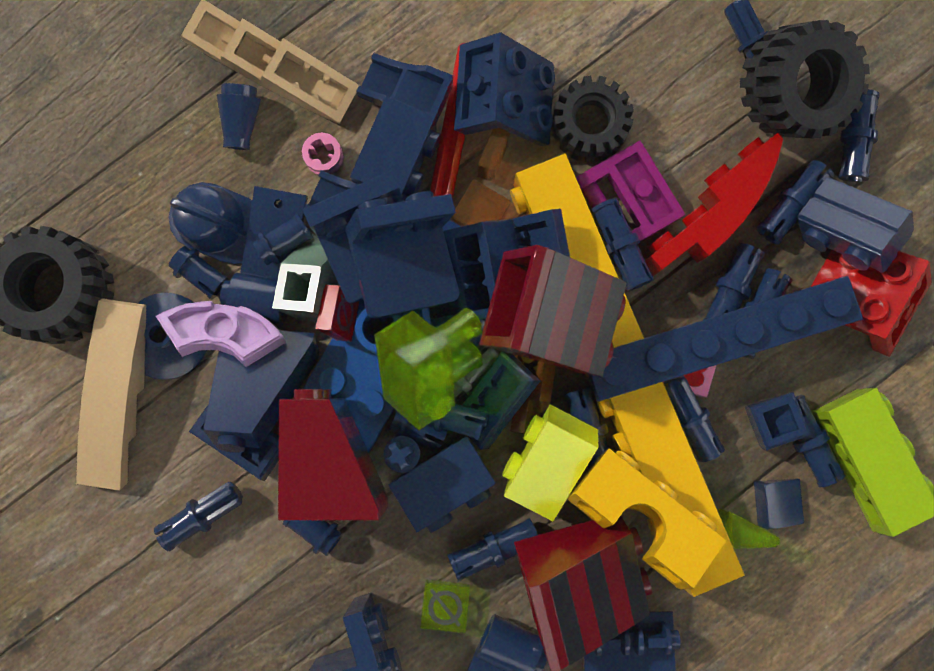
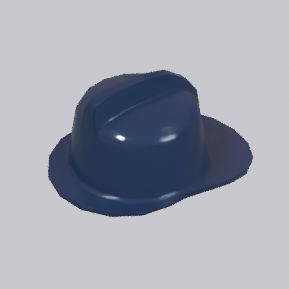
[168,182,252,264]

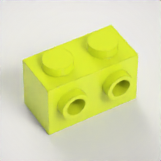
[502,404,598,522]

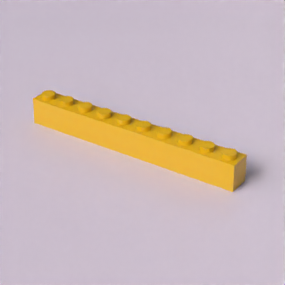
[510,153,745,597]

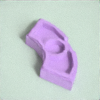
[156,301,286,367]

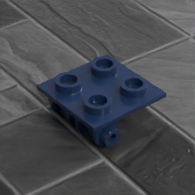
[584,611,680,671]

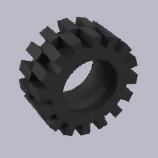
[552,75,634,162]

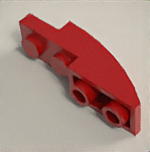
[645,133,783,276]

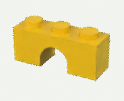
[567,448,726,590]

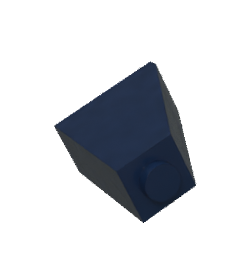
[203,330,319,453]

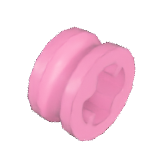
[302,132,344,175]

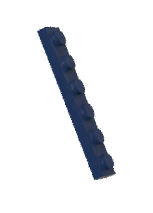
[589,276,863,401]

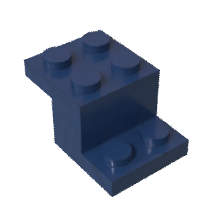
[422,209,570,329]
[309,593,402,671]

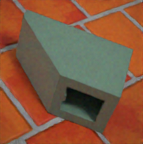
[272,234,339,322]

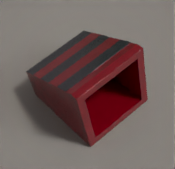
[479,245,627,377]
[278,389,388,520]
[514,516,652,671]

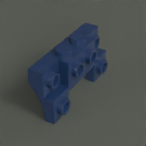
[304,52,454,209]

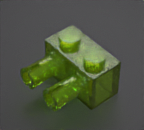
[375,308,483,430]

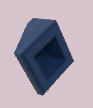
[745,392,810,450]
[754,478,804,529]

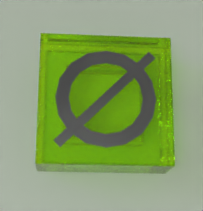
[420,580,470,633]

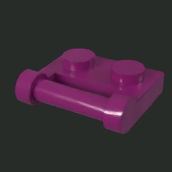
[576,140,686,242]

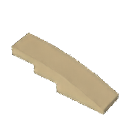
[181,0,360,124]
[76,299,146,491]

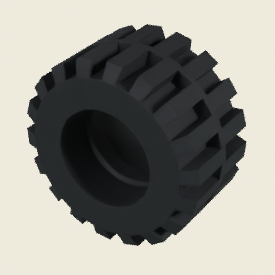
[740,20,870,139]
[0,226,114,344]

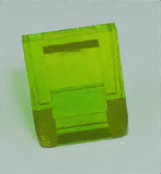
[719,508,780,549]

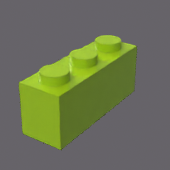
[812,388,934,537]

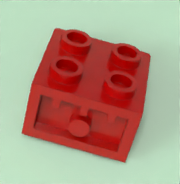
[811,250,932,357]

